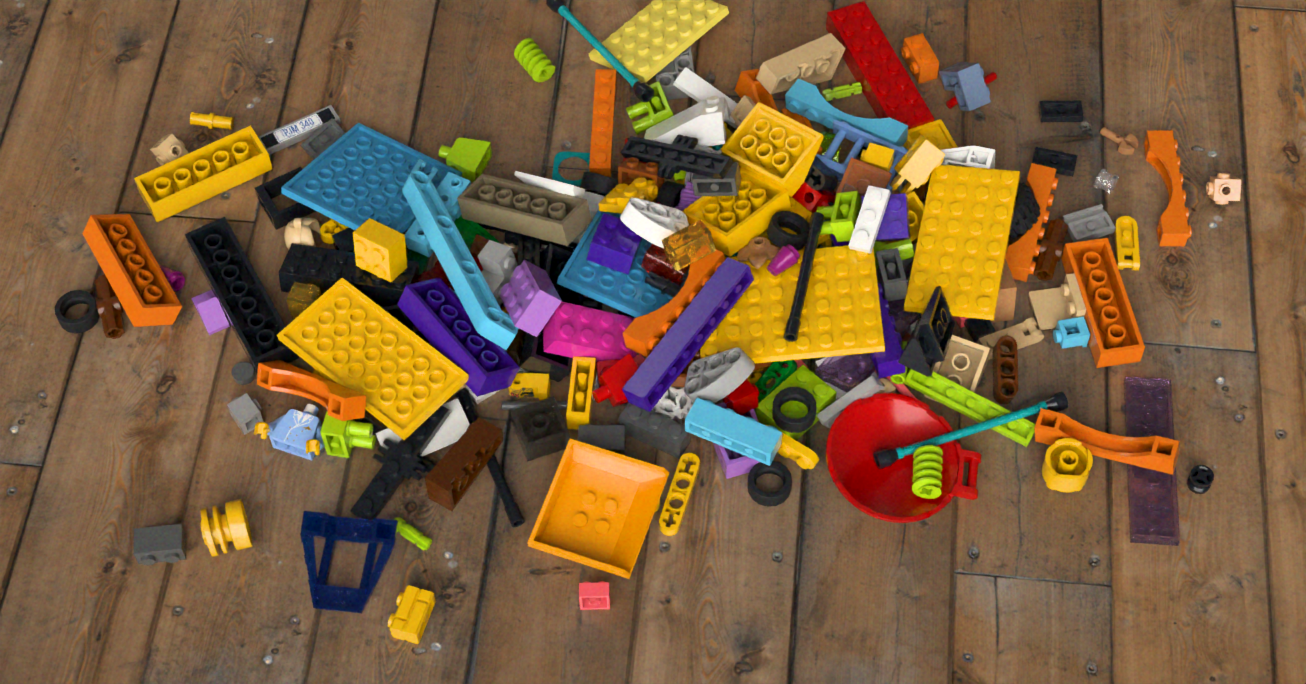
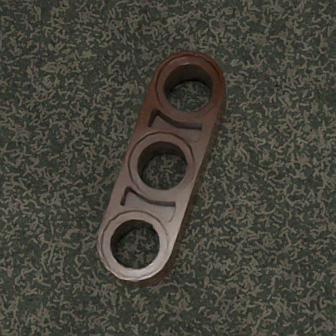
[992,335,1018,405]

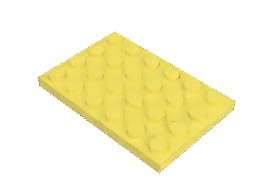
[588,0,729,83]

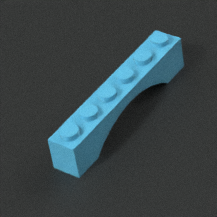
[785,78,908,147]

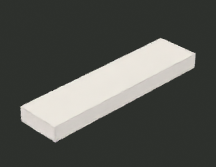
[673,67,737,129]

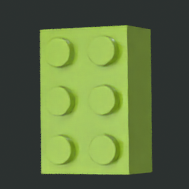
[755,365,836,440]

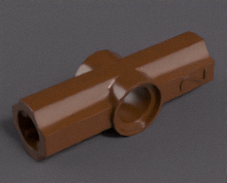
[1034,218,1068,281]
[94,274,125,339]

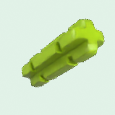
[822,82,862,101]
[390,517,432,550]

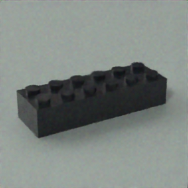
[279,243,420,307]
[519,244,583,382]

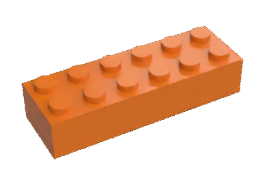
[82,214,182,327]
[1061,238,1145,368]

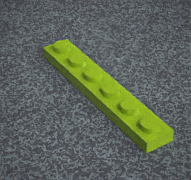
[903,369,1035,447]

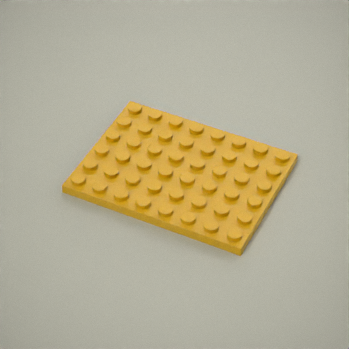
[700,245,885,364]

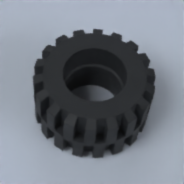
[1009,181,1040,238]

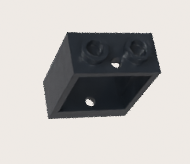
[255,167,316,230]

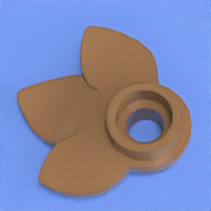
[737,237,780,269]

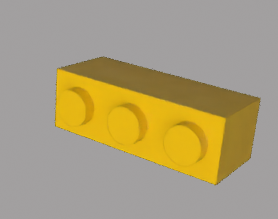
[566,356,597,430]

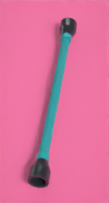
[546,0,654,102]
[873,391,1068,469]

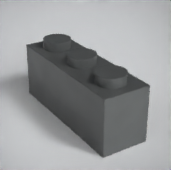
[619,402,691,459]

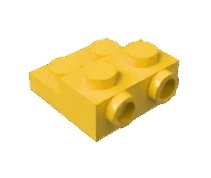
[902,119,958,150]
[598,178,658,214]

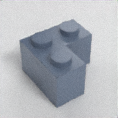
[939,62,991,111]

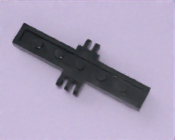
[620,135,734,180]
[504,230,546,268]
[350,406,450,525]

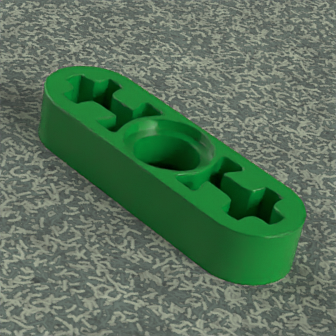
[754,360,797,412]

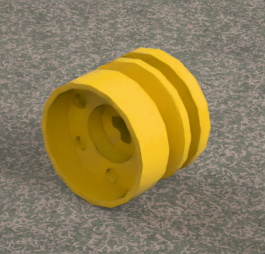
[200,499,253,557]

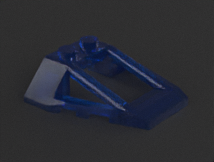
[300,511,398,614]

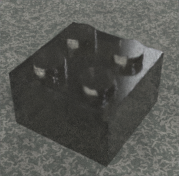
[511,396,570,462]

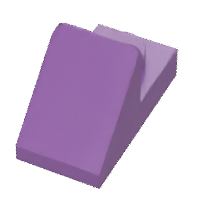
[191,290,230,335]

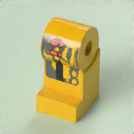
[508,373,551,401]

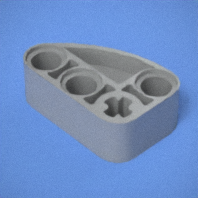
[656,46,694,100]
[684,347,755,403]

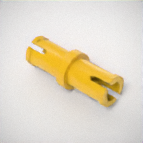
[190,112,234,130]

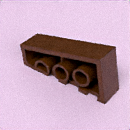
[425,417,504,511]

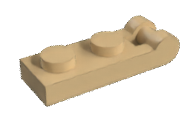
[977,318,1044,360]

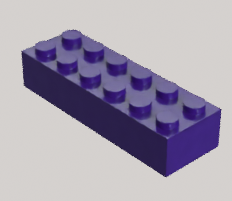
[397,277,520,397]

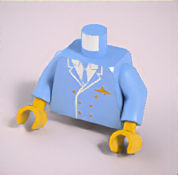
[254,404,325,461]

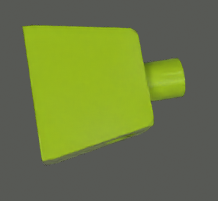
[439,137,492,183]

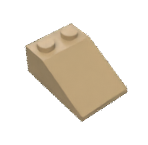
[924,335,991,403]

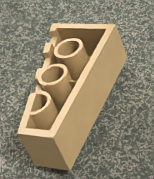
[756,33,846,94]

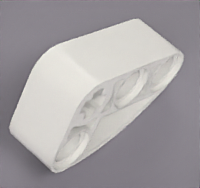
[620,198,691,252]

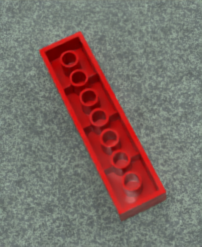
[826,1,935,130]

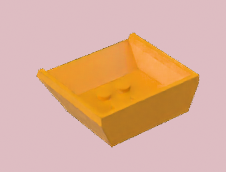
[527,439,669,579]

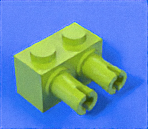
[626,81,674,135]
[816,191,862,242]
[320,411,376,458]

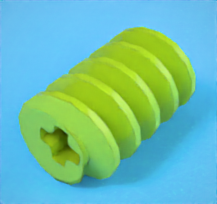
[514,38,555,83]
[912,445,943,499]

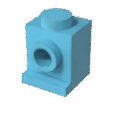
[1053,316,1090,349]

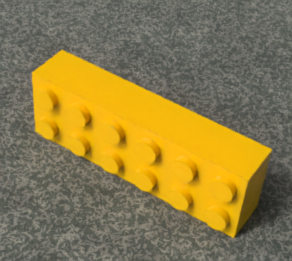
[134,125,273,222]

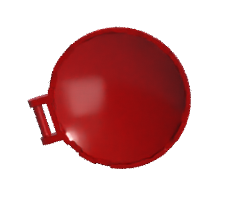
[826,393,982,523]

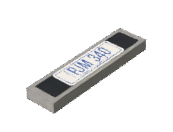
[258,105,341,155]

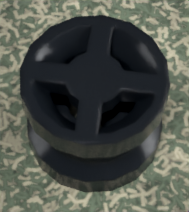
[1187,465,1214,494]

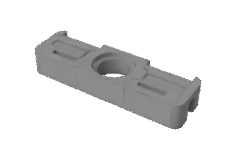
[817,375,884,428]

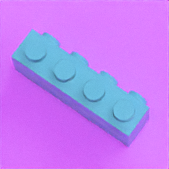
[405,172,471,258]
[685,398,782,466]

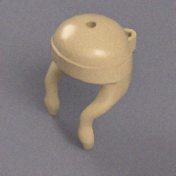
[284,217,334,250]

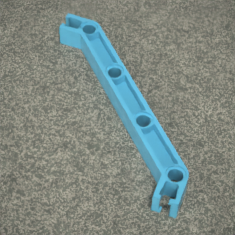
[402,159,519,350]

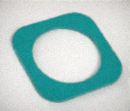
[552,152,590,186]

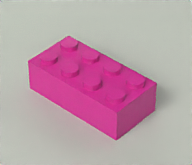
[543,302,637,362]

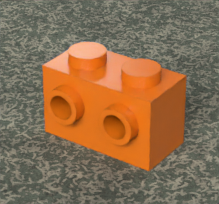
[901,33,940,84]

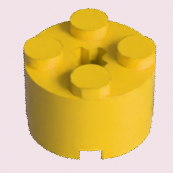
[1041,438,1093,493]

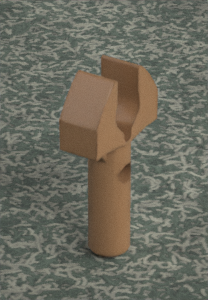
[1100,127,1139,155]

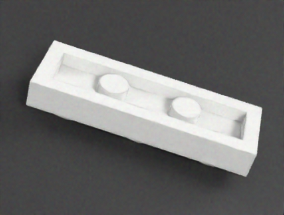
[849,185,891,254]

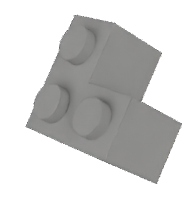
[478,240,518,306]

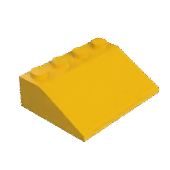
[720,102,824,198]
[682,167,791,257]

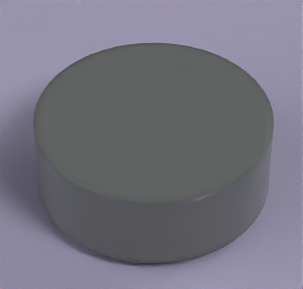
[232,362,255,385]

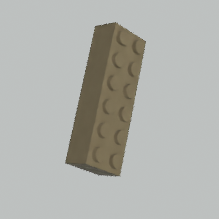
[457,174,592,246]

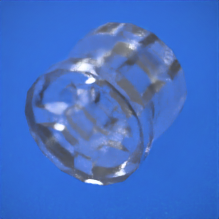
[1094,168,1119,194]

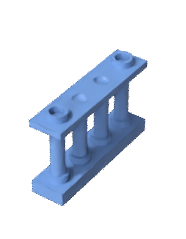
[816,120,908,194]

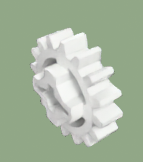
[652,386,694,424]

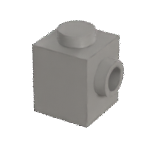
[227,393,264,435]

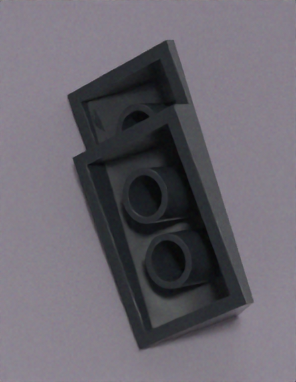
[898,286,955,377]

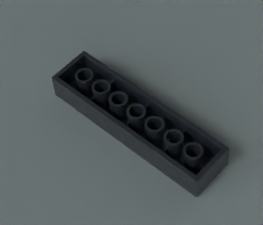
[185,217,299,373]

